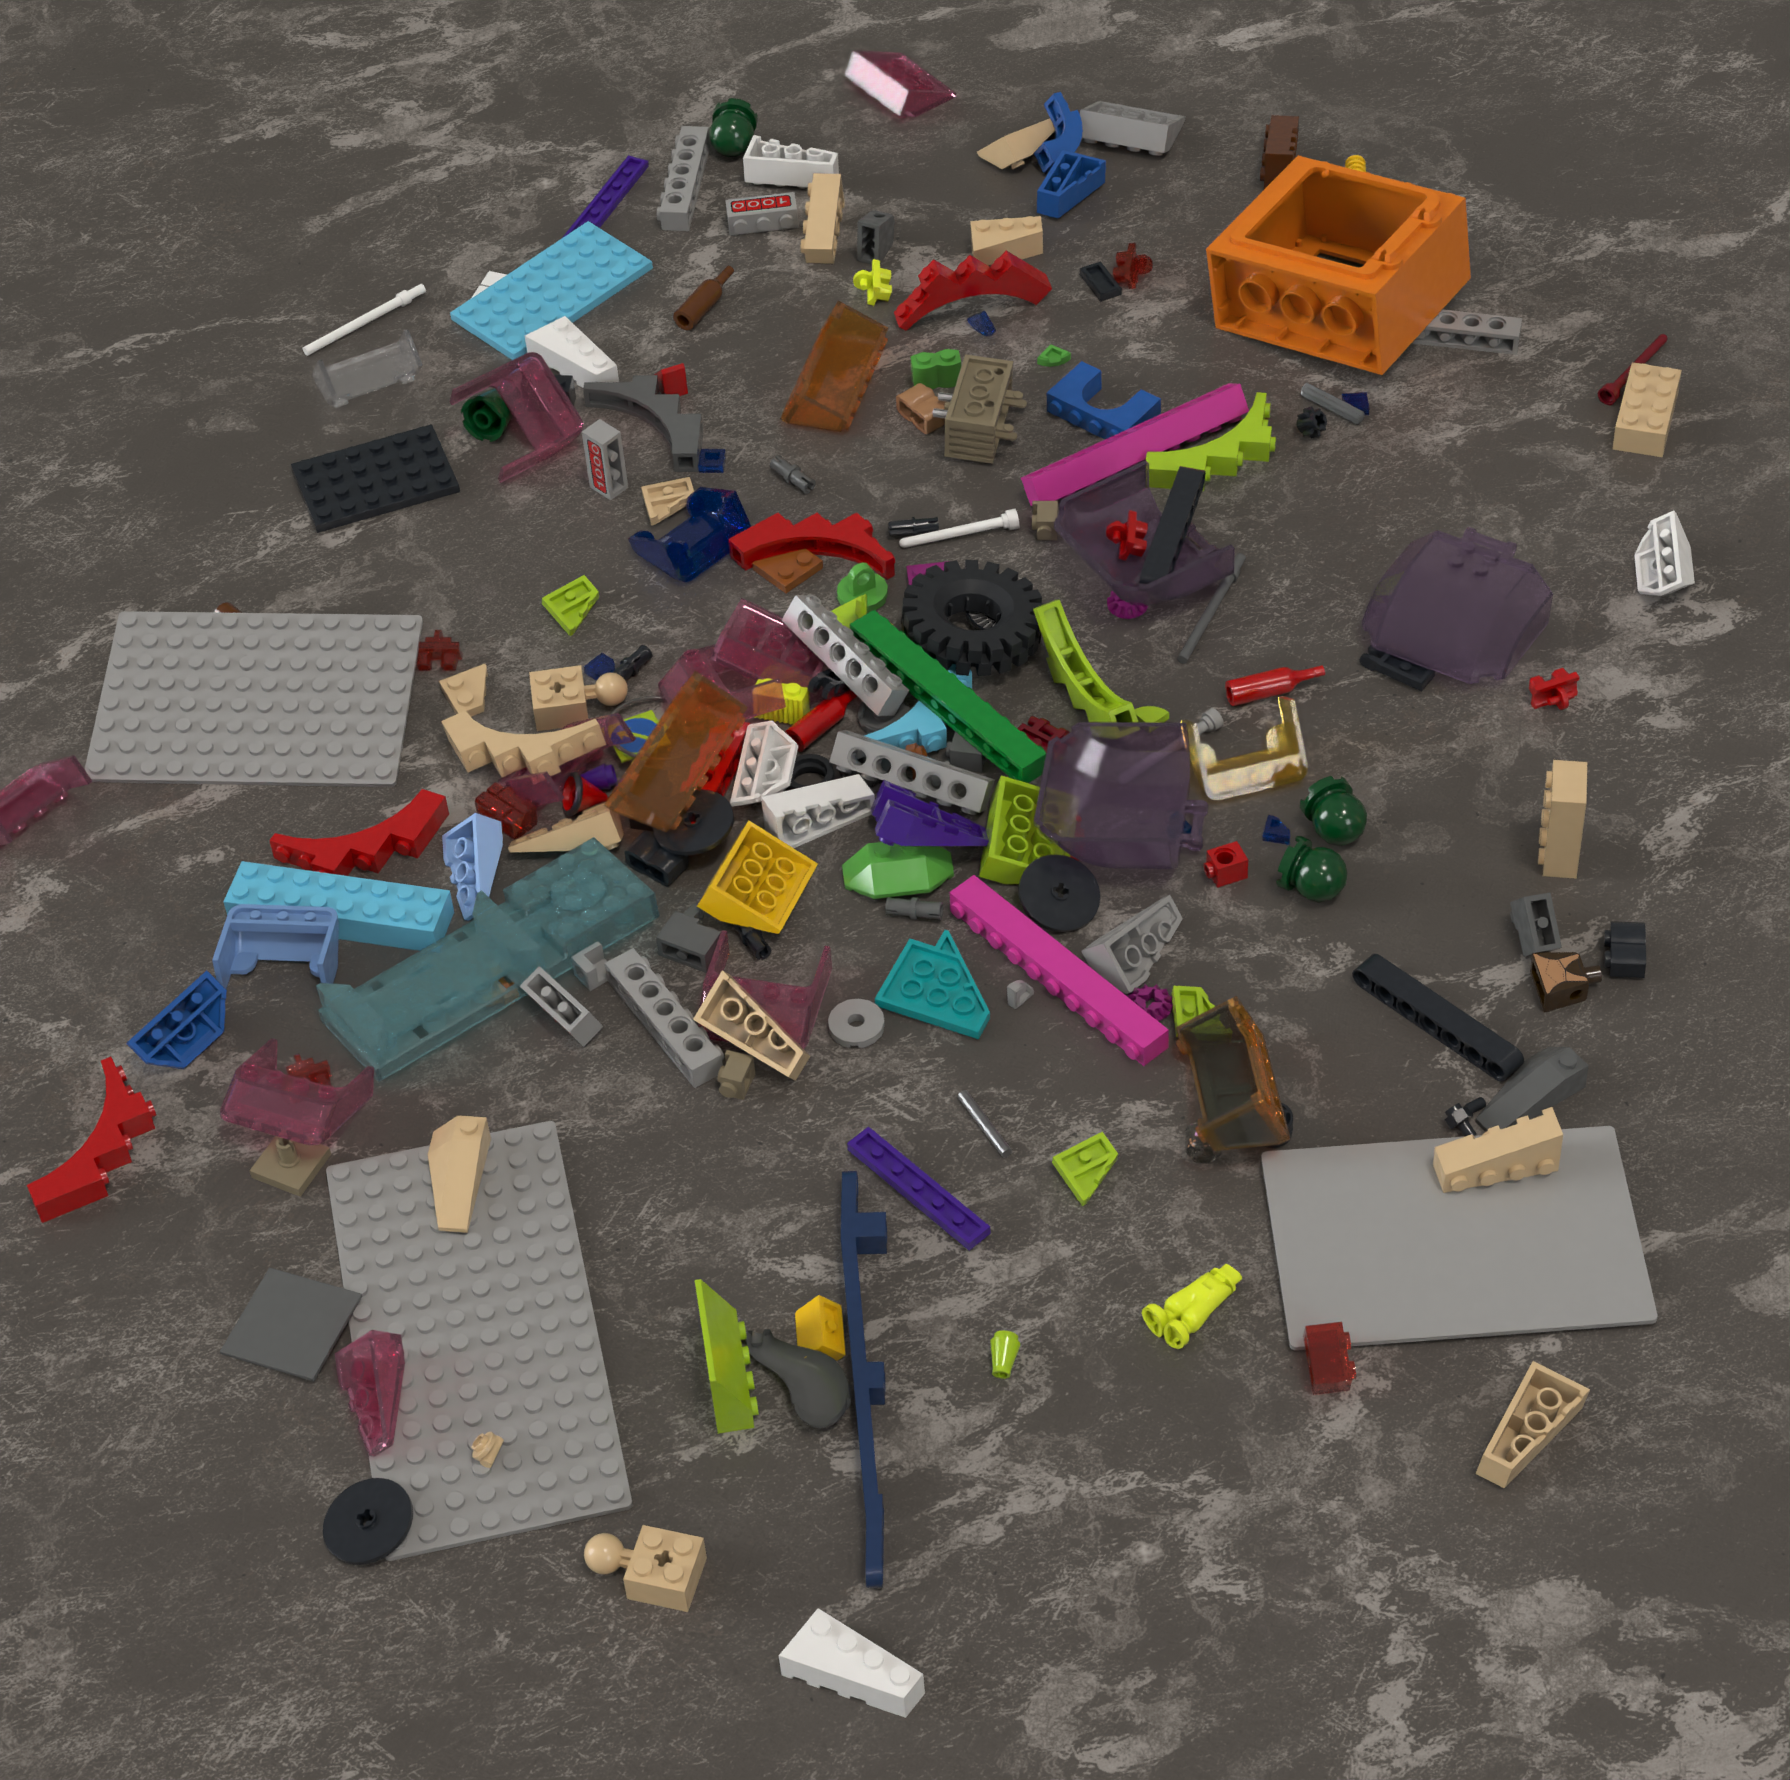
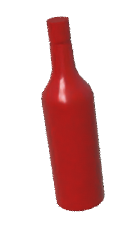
[1225,665,1325,706]
[785,689,857,752]

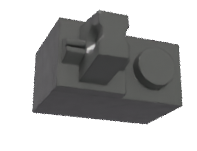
[1510,892,1562,957]
[656,903,723,973]

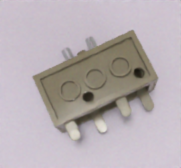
[933,354,1027,464]

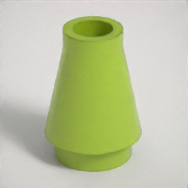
[990,1330,1021,1379]

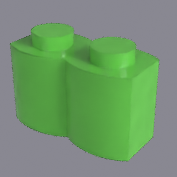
[911,349,961,389]

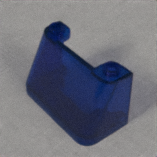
[628,487,751,582]

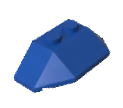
[126,970,227,1069]

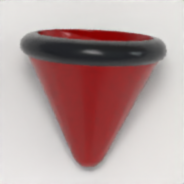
[562,771,608,817]

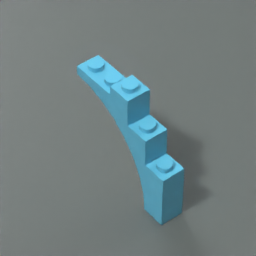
[864,664,972,753]

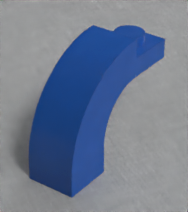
[1034,92,1083,173]

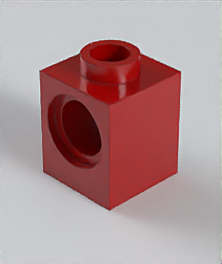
[1204,841,1248,888]

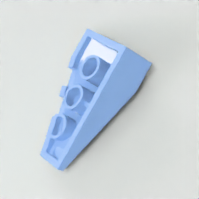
[442,813,503,921]

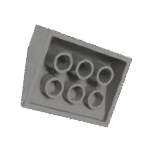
[1080,101,1186,156]

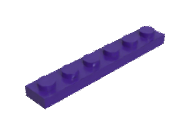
[847,1126,991,1251]

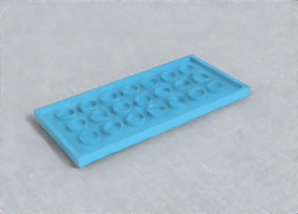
[450,221,653,362]

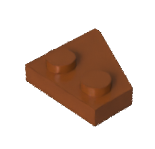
[752,549,823,594]

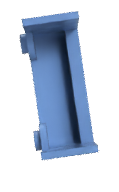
[212,904,339,997]

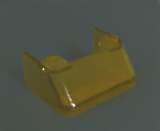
[1181,696,1308,800]

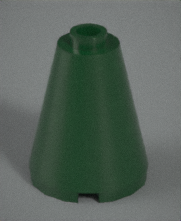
[461,383,521,442]

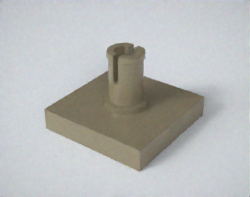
[250,1129,331,1197]

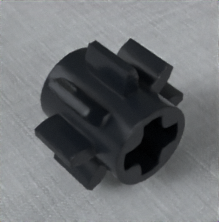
[1296,406,1327,439]

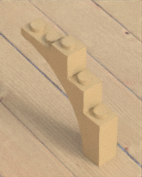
[441,711,606,783]

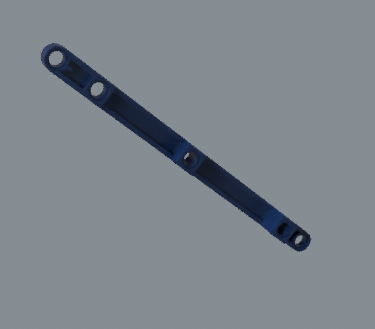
[841,1171,887,1588]

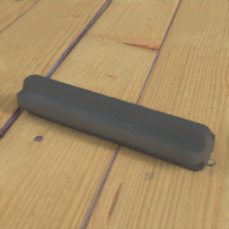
[1301,383,1365,424]

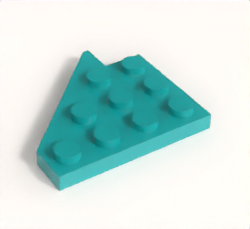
[875,930,990,1039]

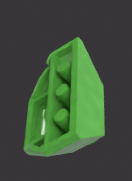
[842,842,954,899]

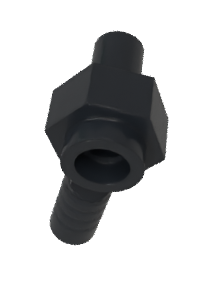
[1445,1097,1486,1136]

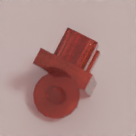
[1113,243,1153,289]
[416,630,463,671]
[278,1053,332,1104]

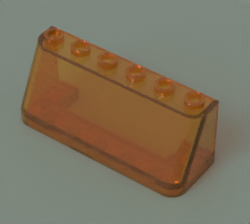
[780,301,888,432]
[604,671,748,832]

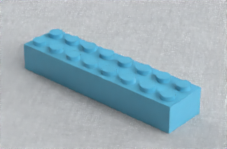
[223,861,454,953]

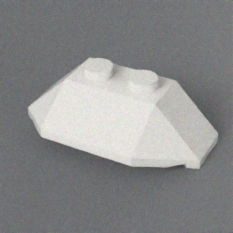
[1634,511,1695,596]
[730,721,798,807]

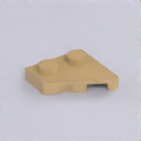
[641,477,696,525]
[439,664,488,717]

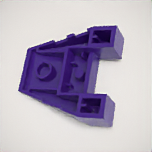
[871,780,989,846]

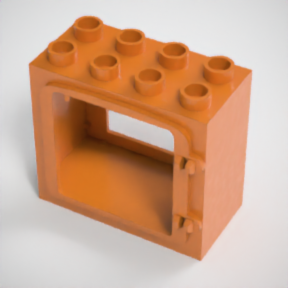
[1206,156,1471,375]

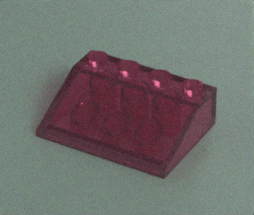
[845,50,957,119]
[710,598,825,695]

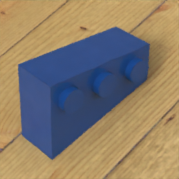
[1037,150,1106,218]

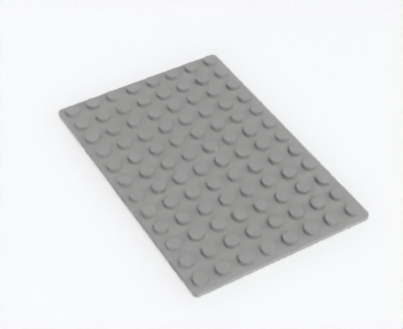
[83,611,423,787]
[1261,1126,1658,1350]

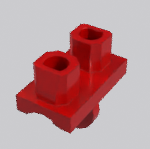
[1106,510,1148,561]
[1529,668,1580,710]

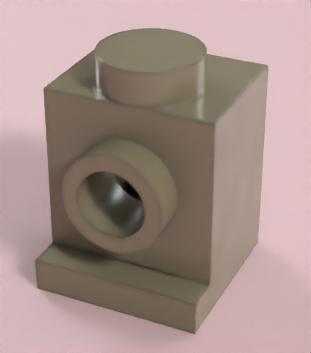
[1032,501,1058,540]
[718,1050,756,1100]

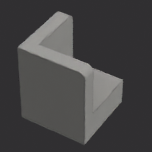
[571,941,608,991]

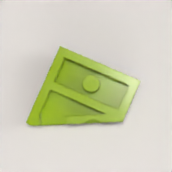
[542,575,599,636]
[1171,986,1232,1040]
[1052,1131,1118,1206]

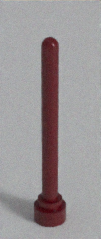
[1598,334,1668,405]

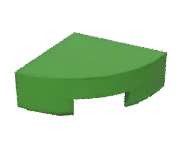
[1037,344,1071,367]

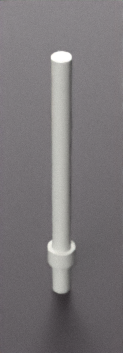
[303,284,426,356]

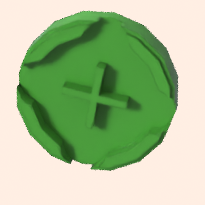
[837,563,888,613]

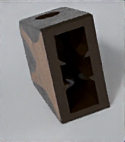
[1530,952,1602,1012]

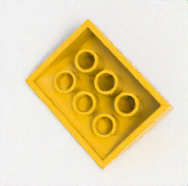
[697,820,818,934]

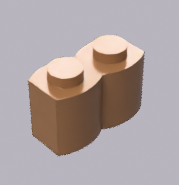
[896,383,945,434]

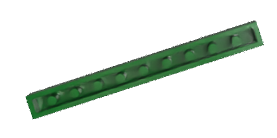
[850,610,1047,783]

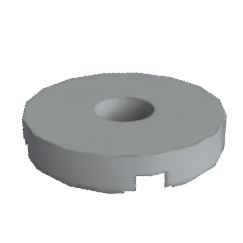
[828,998,885,1048]

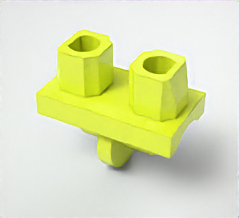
[853,259,892,306]

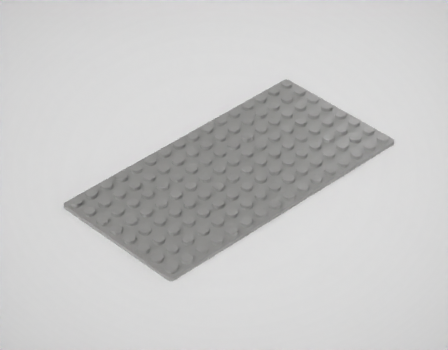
[326,1121,633,1561]

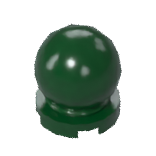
[709,98,758,157]
[1300,776,1367,846]
[1276,836,1347,902]

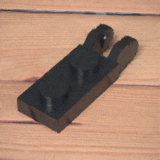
[1359,643,1436,692]
[807,669,850,700]

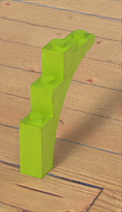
[1144,392,1276,491]
[1033,600,1140,737]

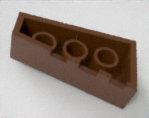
[1260,115,1299,189]

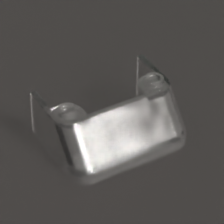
[312,329,423,408]

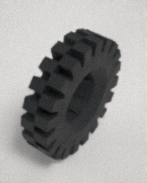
[901,560,1044,676]

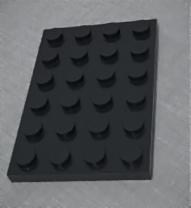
[291,424,460,533]

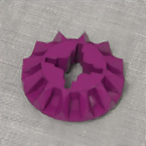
[1107,586,1148,619]
[1128,984,1173,1021]

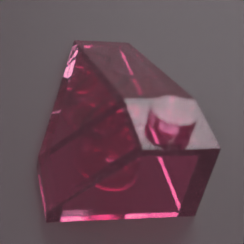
[335,1330,405,1457]

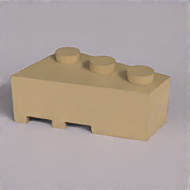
[970,216,1043,266]

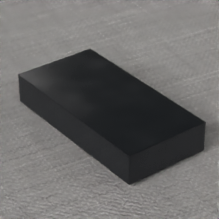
[1080,261,1122,302]

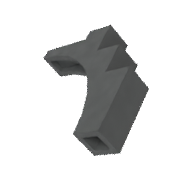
[583,375,703,472]

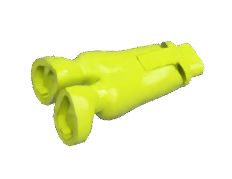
[1142,1264,1242,1349]

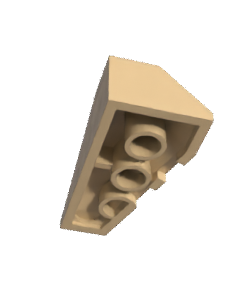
[977,118,1055,170]
[428,1116,491,1233]

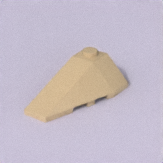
[508,799,624,853]

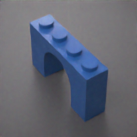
[1046,361,1161,439]

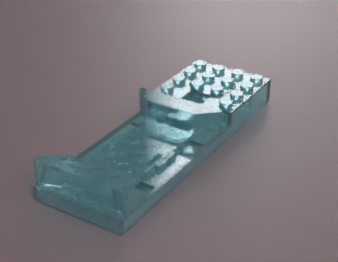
[316,837,660,1082]

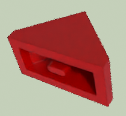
[654,363,688,396]

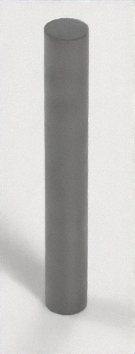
[958,1090,1012,1158]

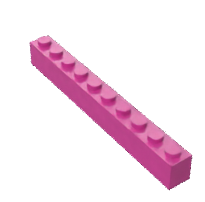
[1021,383,1249,506]
[949,875,1169,1066]

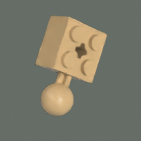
[529,665,628,731]
[584,1525,707,1612]

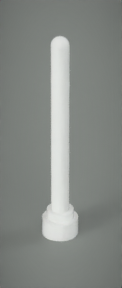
[899,509,1020,548]

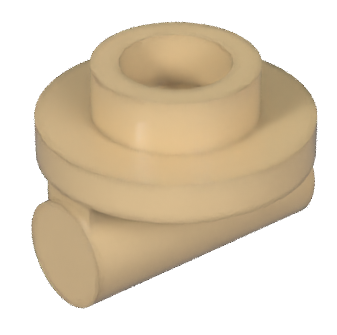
[471,1432,504,1468]

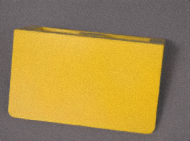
[795,1295,846,1361]

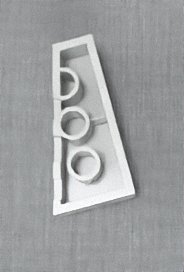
[743,135,839,188]
[525,316,619,388]
[761,774,875,848]
[779,1608,925,1718]

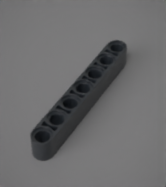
[1139,466,1206,595]
[1352,954,1524,1082]

